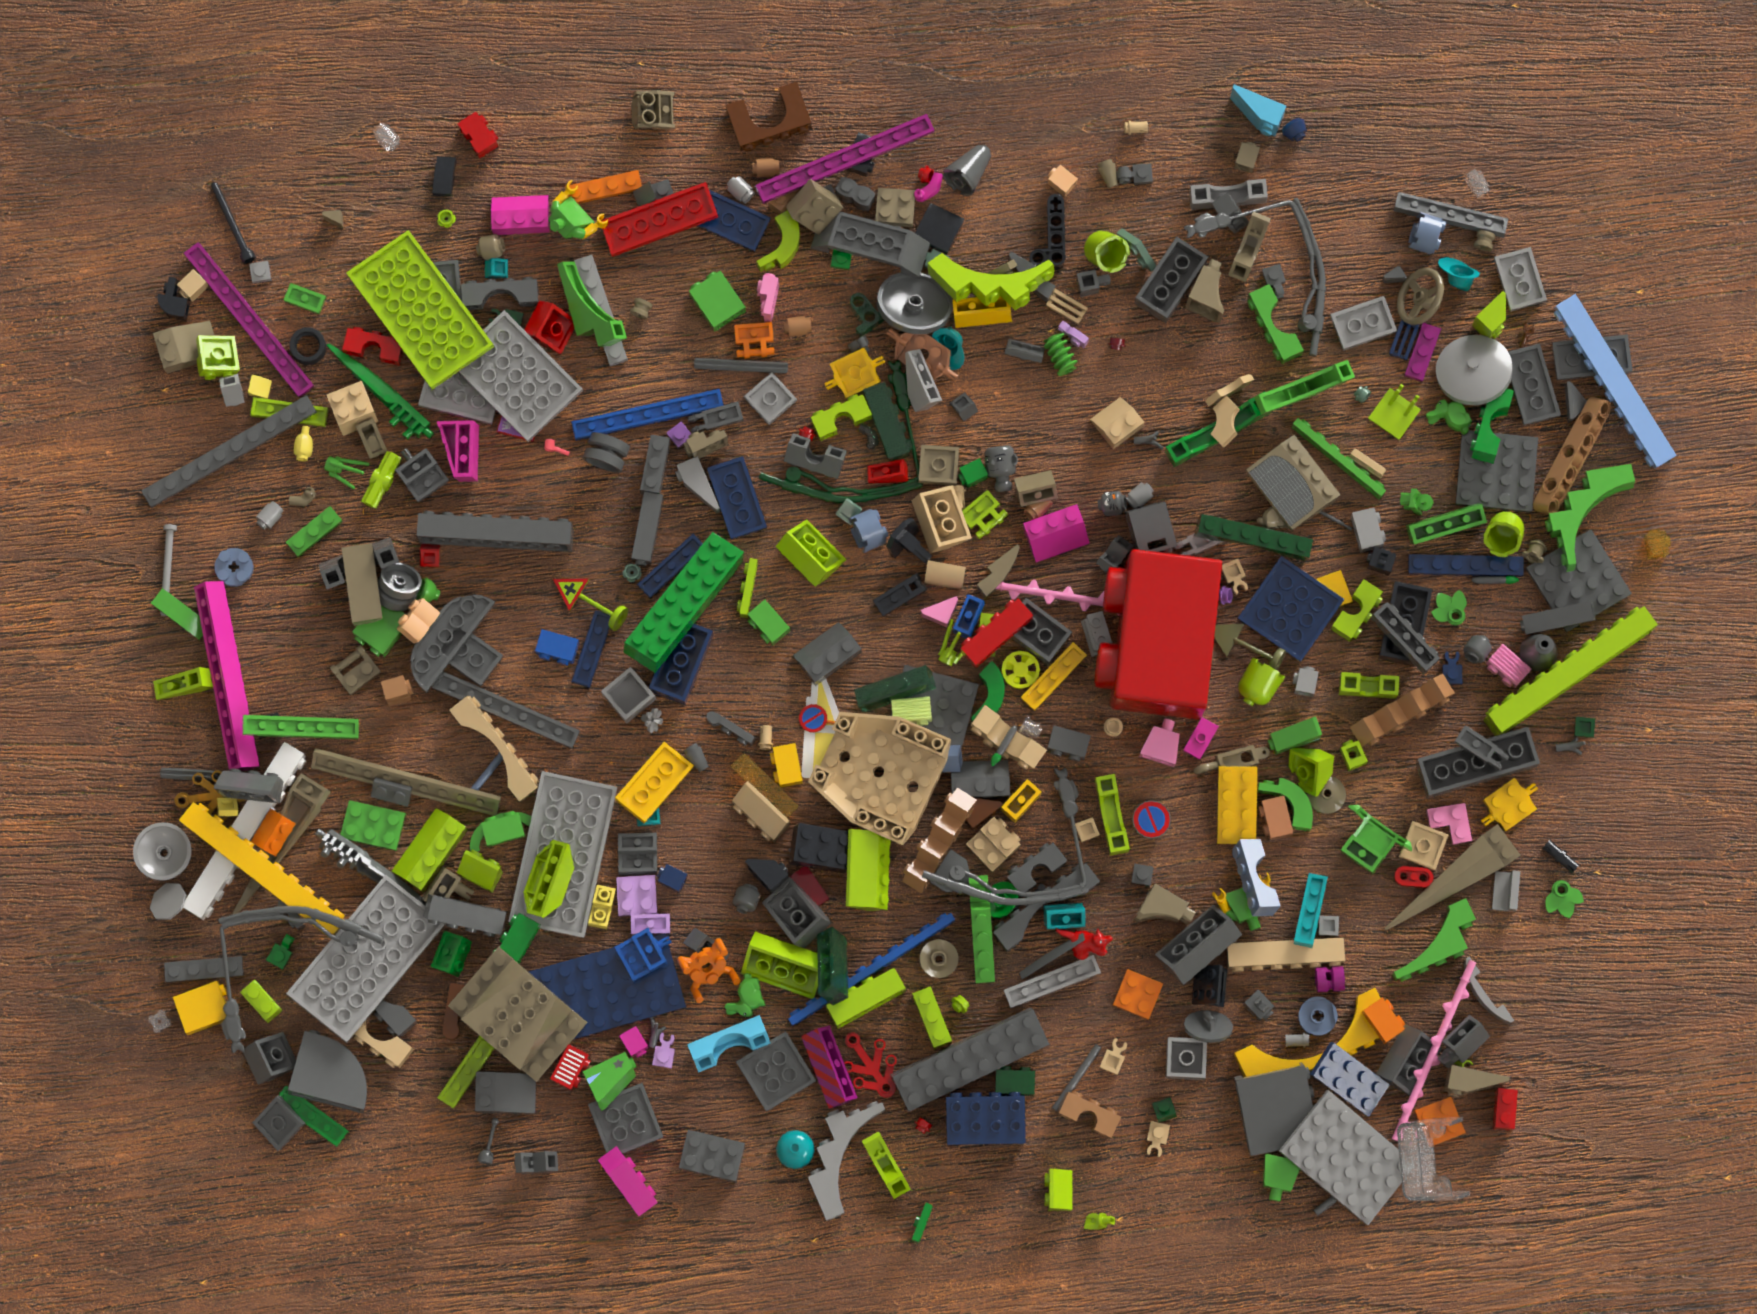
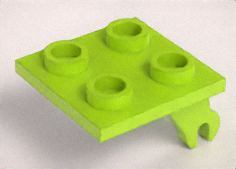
[1368,384,1421,440]

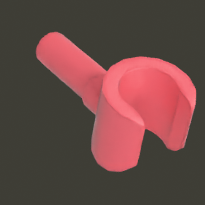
[544,439,570,456]

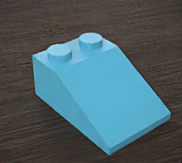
[1230,84,1286,136]

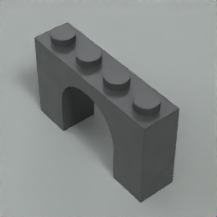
[319,537,399,589]

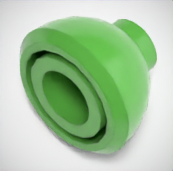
[416,577,440,603]

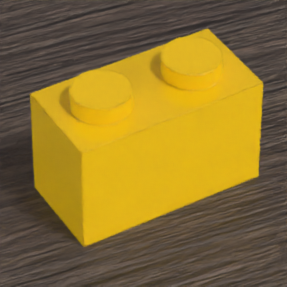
[770,743,803,788]
[1001,779,1042,823]

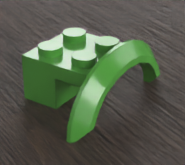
[1341,805,1412,875]
[470,811,532,852]

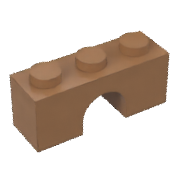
[1056,1090,1121,1139]

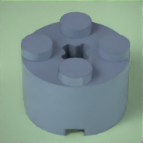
[1408,212,1446,254]
[848,509,889,553]

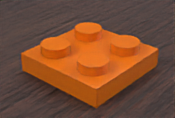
[1113,969,1163,1020]
[1414,1097,1466,1147]

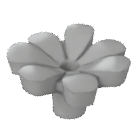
[641,708,663,733]

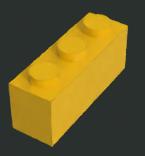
[952,296,1012,328]

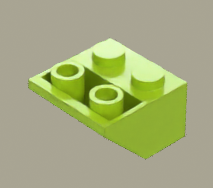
[457,849,503,893]
[1044,1169,1072,1211]

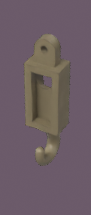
[1193,745,1270,774]

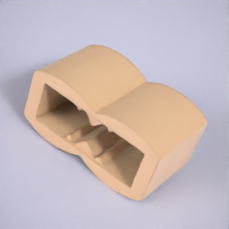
[397,598,440,643]

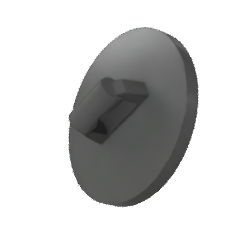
[1184,1010,1233,1043]

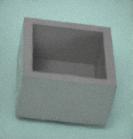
[601,667,656,724]

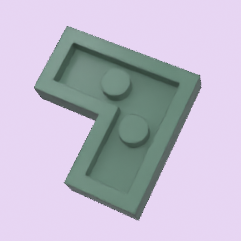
[1117,228,1156,272]

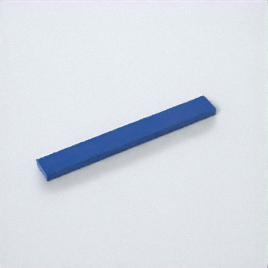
[571,389,723,441]

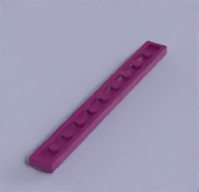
[755,114,935,204]
[184,242,314,398]

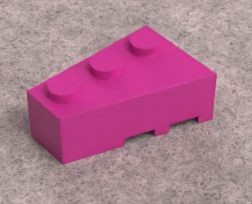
[437,420,479,482]
[598,1146,658,1216]

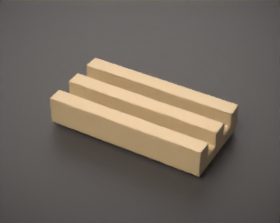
[1046,289,1088,325]
[1350,449,1386,479]

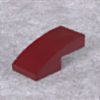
[790,867,829,906]

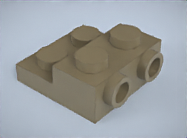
[683,430,728,459]

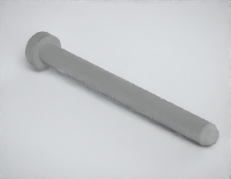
[160,524,177,616]

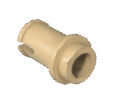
[1124,120,1148,135]
[953,485,966,510]
[758,725,773,750]

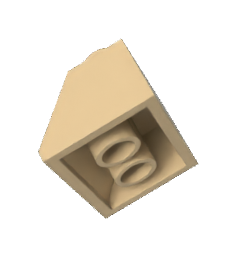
[911,485,972,554]
[732,781,790,842]

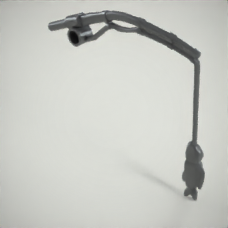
[1184,198,1326,357]
[922,768,1089,906]
[218,906,384,1053]

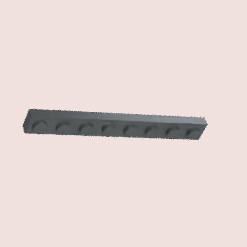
[432,672,580,749]

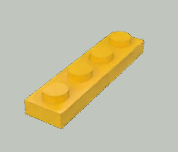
[1021,642,1087,711]

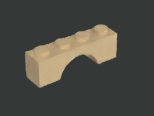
[354,1020,414,1068]

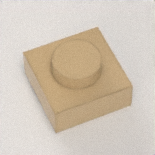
[1075,817,1100,843]

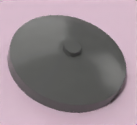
[877,273,953,334]

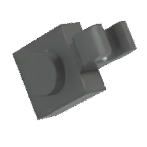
[1262,264,1286,299]

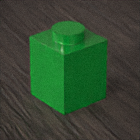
[957,458,988,489]

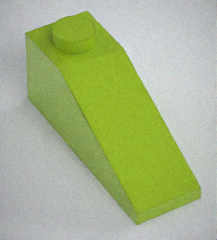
[153,667,213,700]

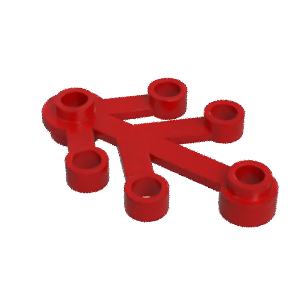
[844,1032,897,1098]

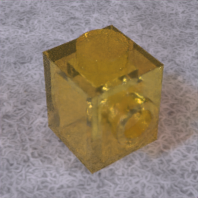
[1644,529,1671,559]

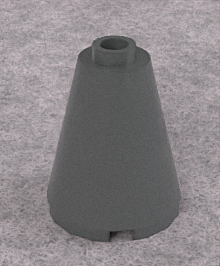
[943,145,991,196]
[1520,634,1558,671]

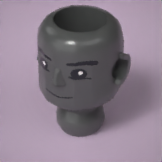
[984,445,1018,492]

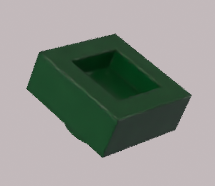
[1574,717,1595,739]
[1152,1097,1177,1123]

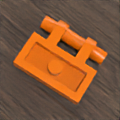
[734,322,775,359]

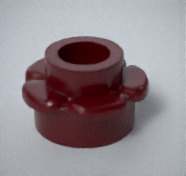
[1107,337,1126,351]

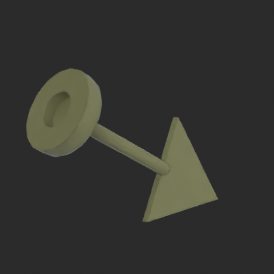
[1214,623,1286,670]

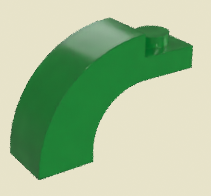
[971,660,1005,722]

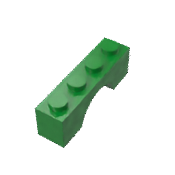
[1470,389,1514,464]

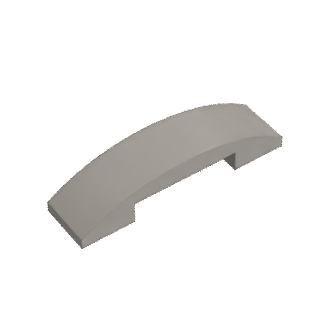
[1464,957,1514,1024]

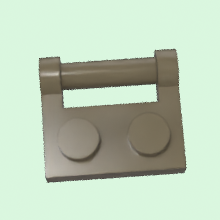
[330,645,381,695]

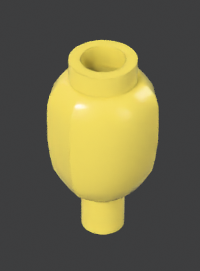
[294,426,313,461]

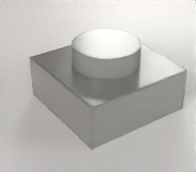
[249,261,272,284]
[1318,916,1339,937]

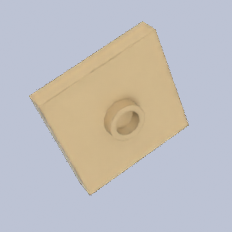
[1399,821,1448,871]

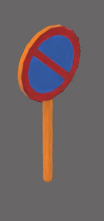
[799,704,835,732]

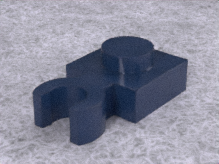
[1442,651,1463,685]

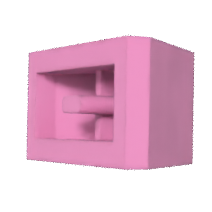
[921,596,958,627]

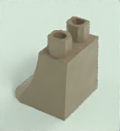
[1185,259,1224,323]
[1133,884,1196,925]

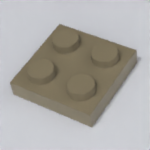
[875,188,915,227]
[918,445,959,486]

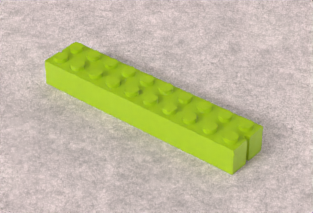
[1484,606,1658,736]

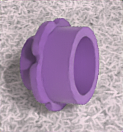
[1218,586,1233,605]

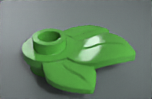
[1431,590,1467,626]
[1545,880,1584,918]

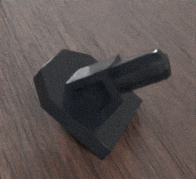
[886,518,932,564]

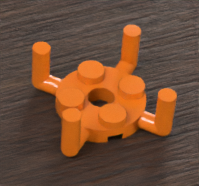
[677,938,741,1003]

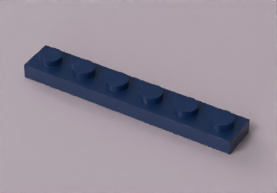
[1408,554,1524,577]

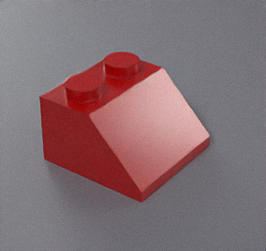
[524,300,574,354]

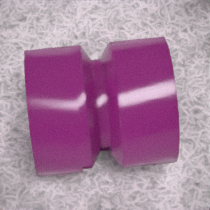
[1315,966,1345,993]

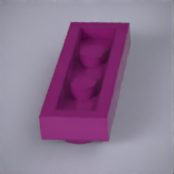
[1404,323,1441,382]

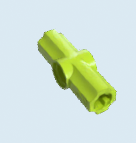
[361,451,402,509]

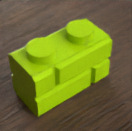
[240,980,283,1023]

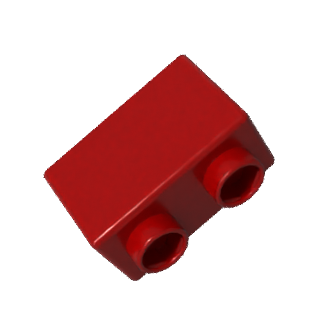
[1094,549,1222,720]

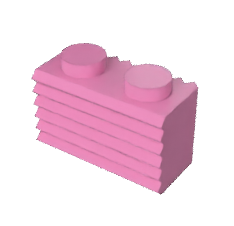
[1486,644,1532,688]

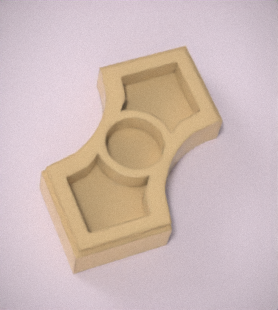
[1205,374,1254,406]
[1210,395,1240,447]

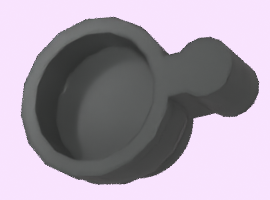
[847,335,870,353]

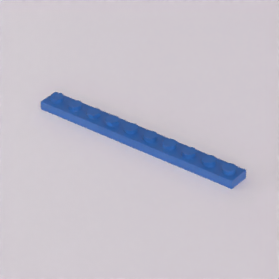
[788,913,955,1027]

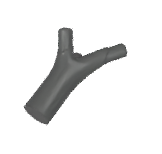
[1134,431,1163,450]
[1556,737,1586,755]
[648,1017,666,1048]

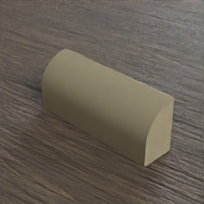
[342,543,383,626]

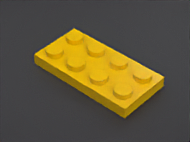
[615,742,694,824]
[1217,766,1257,844]

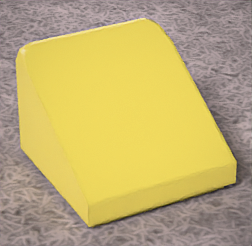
[248,375,272,399]

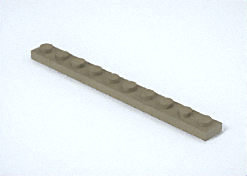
[311,748,501,816]

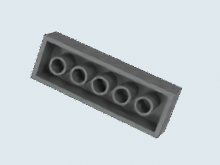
[1415,727,1540,799]

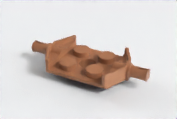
[887,328,959,382]

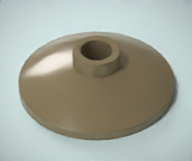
[1307,776,1346,814]
[920,939,958,978]

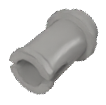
[1285,1033,1309,1048]

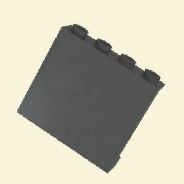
[1234,1062,1314,1156]

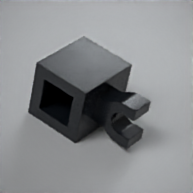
[1366,547,1396,576]

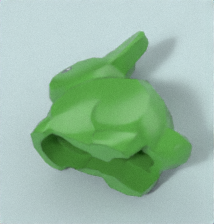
[1426,399,1472,435]
[725,973,766,1017]

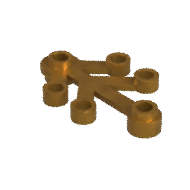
[174,770,244,820]

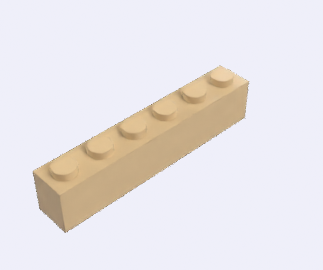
[1226,938,1345,972]

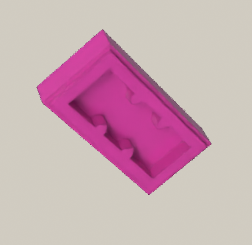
[1183,717,1219,760]

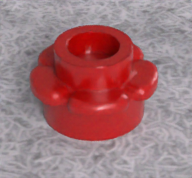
[918,165,934,183]
[798,426,816,441]
[914,1117,933,1134]

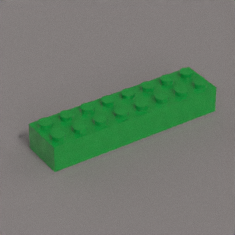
[623,532,744,673]

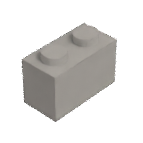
[1350,507,1386,553]

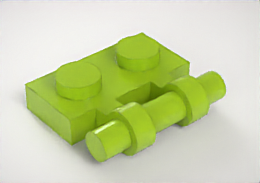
[962,490,1008,539]

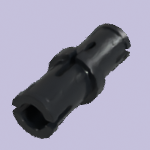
[1542,840,1580,874]

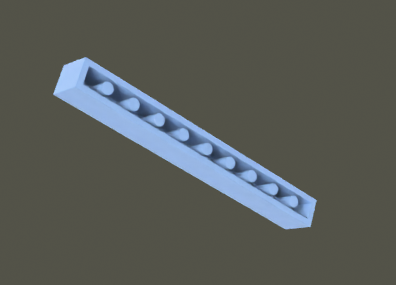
[1554,294,1676,469]

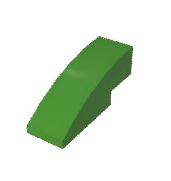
[151,588,203,640]

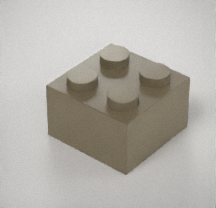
[786,179,843,235]

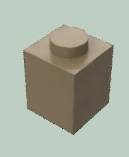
[1234,142,1260,174]

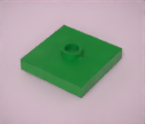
[912,1203,933,1244]

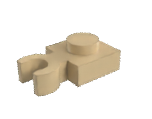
[1222,559,1248,595]
[1099,1038,1127,1075]
[1147,1121,1170,1157]

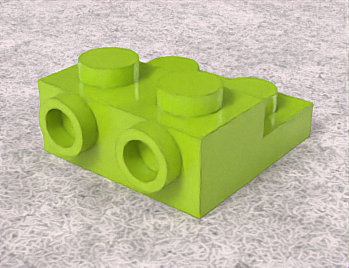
[196,335,240,380]

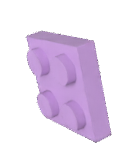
[616,875,657,917]

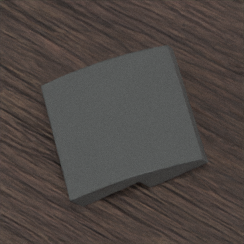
[618,833,657,875]

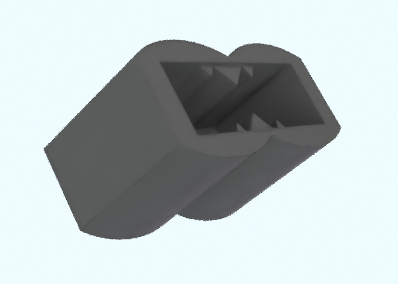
[835,177,875,212]

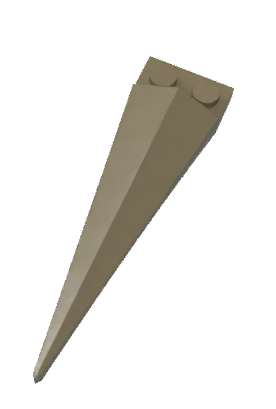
[233,773,331,914]
[1385,824,1521,930]

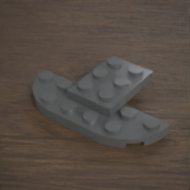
[411,595,504,693]

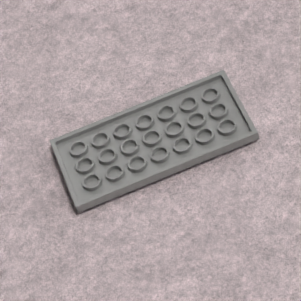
[508,771,618,938]
[286,875,446,1043]

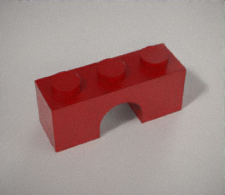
[342,327,403,366]

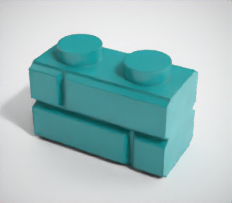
[1043,903,1086,929]

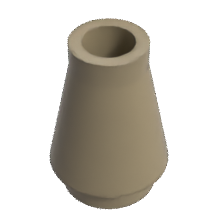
[1097,159,1118,188]

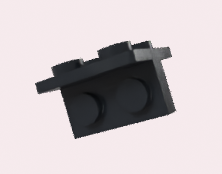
[1192,965,1227,1007]

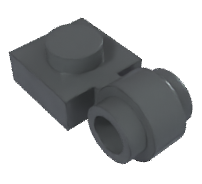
[1116,163,1153,185]

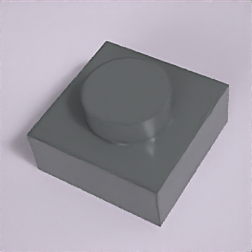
[1131,864,1154,887]

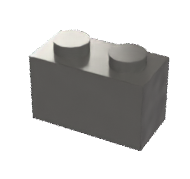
[1047,726,1091,762]

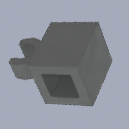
[1076,270,1111,297]
[1243,989,1274,1021]

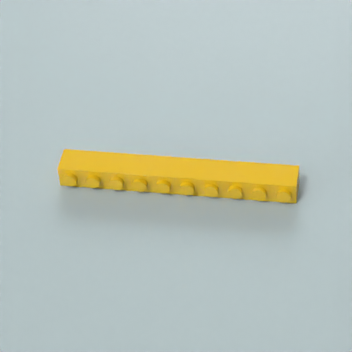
[179,802,345,938]

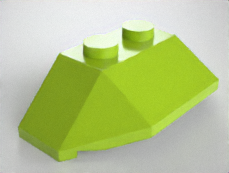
[523,840,574,918]

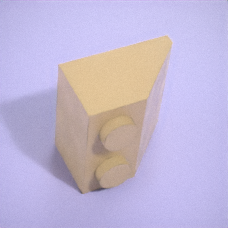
[1090,397,1144,449]

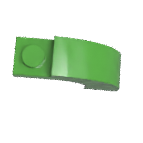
[1257,778,1313,832]

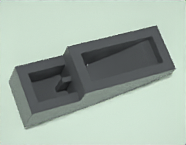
[1008,251,1056,303]

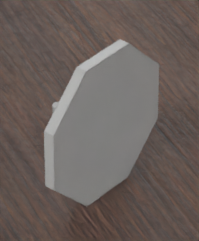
[150,883,187,920]

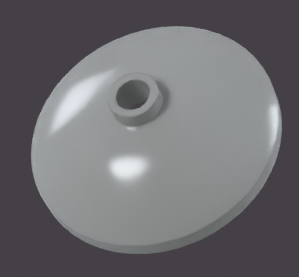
[133,822,192,881]

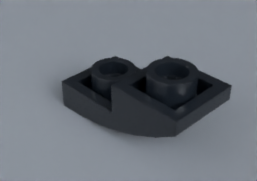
[432,156,457,196]

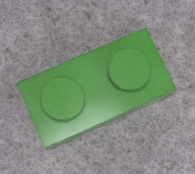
[284,283,326,315]

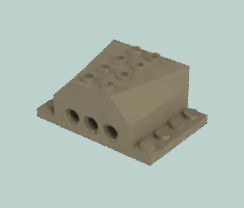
[448,947,588,1082]

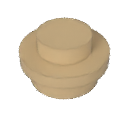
[1104,717,1123,737]

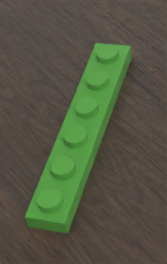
[1291,418,1386,500]
[242,715,359,739]

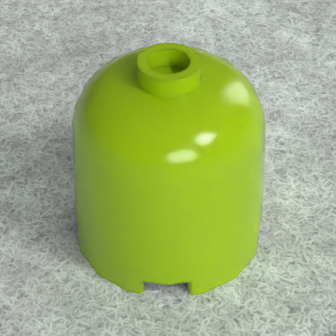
[1084,231,1130,273]
[1484,511,1524,557]
[1238,658,1285,706]

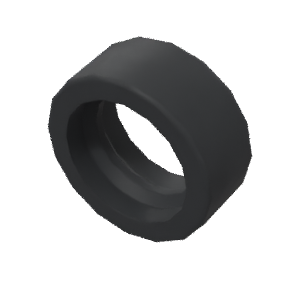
[289,327,326,365]

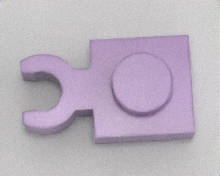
[1058,321,1089,348]
[652,1033,675,1069]

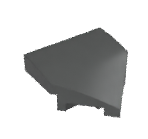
[930,849,969,893]

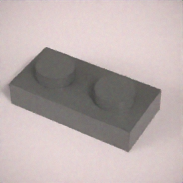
[371,777,412,807]

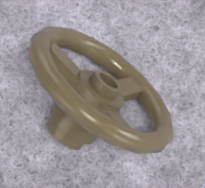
[1397,268,1444,325]

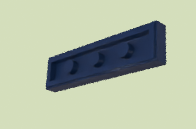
[637,534,703,599]
[571,610,611,688]

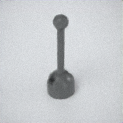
[477,1117,499,1165]

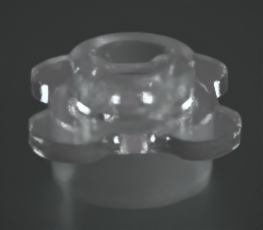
[148,1010,171,1033]

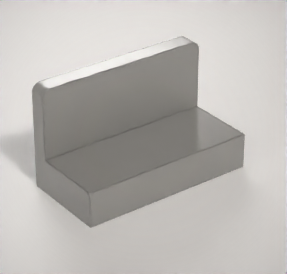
[1492,871,1521,912]

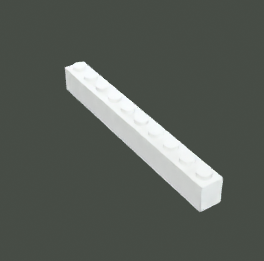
[183,742,306,920]

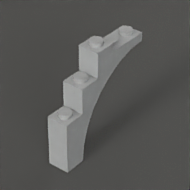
[808,1101,885,1222]

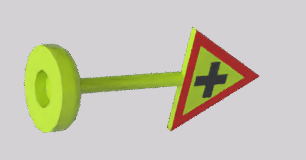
[553,579,628,631]

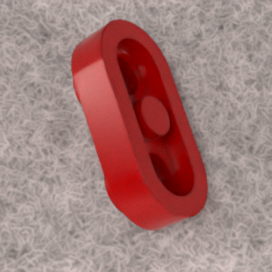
[1394,866,1433,888]

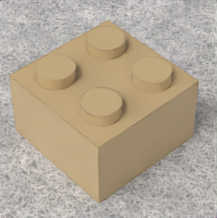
[327,381,378,436]

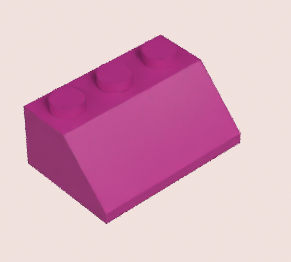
[491,195,550,235]
[1023,504,1090,563]

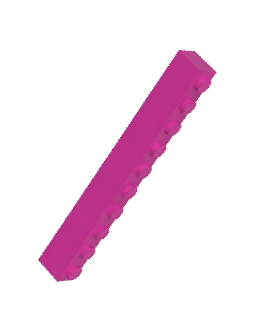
[194,581,259,772]

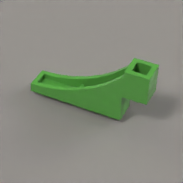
[557,262,627,346]
[1254,360,1355,415]
[968,875,995,983]
[1392,898,1476,982]

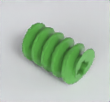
[1043,333,1078,376]

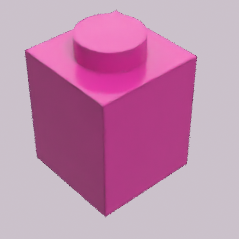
[620,1026,649,1058]

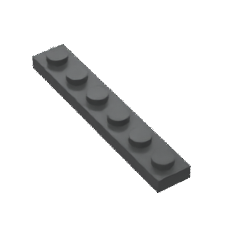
[1394,192,1508,238]

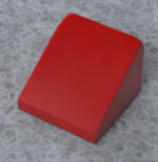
[420,544,440,567]

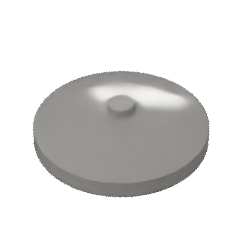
[1436,335,1513,405]

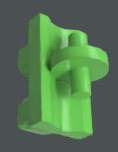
[1400,488,1433,515]

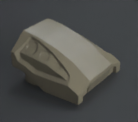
[631,90,675,130]

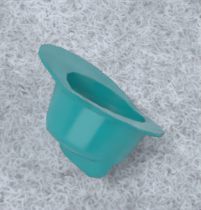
[1438,257,1480,291]
[932,327,965,370]

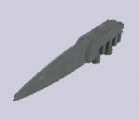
[315,829,426,906]

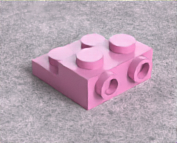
[757,273,779,322]

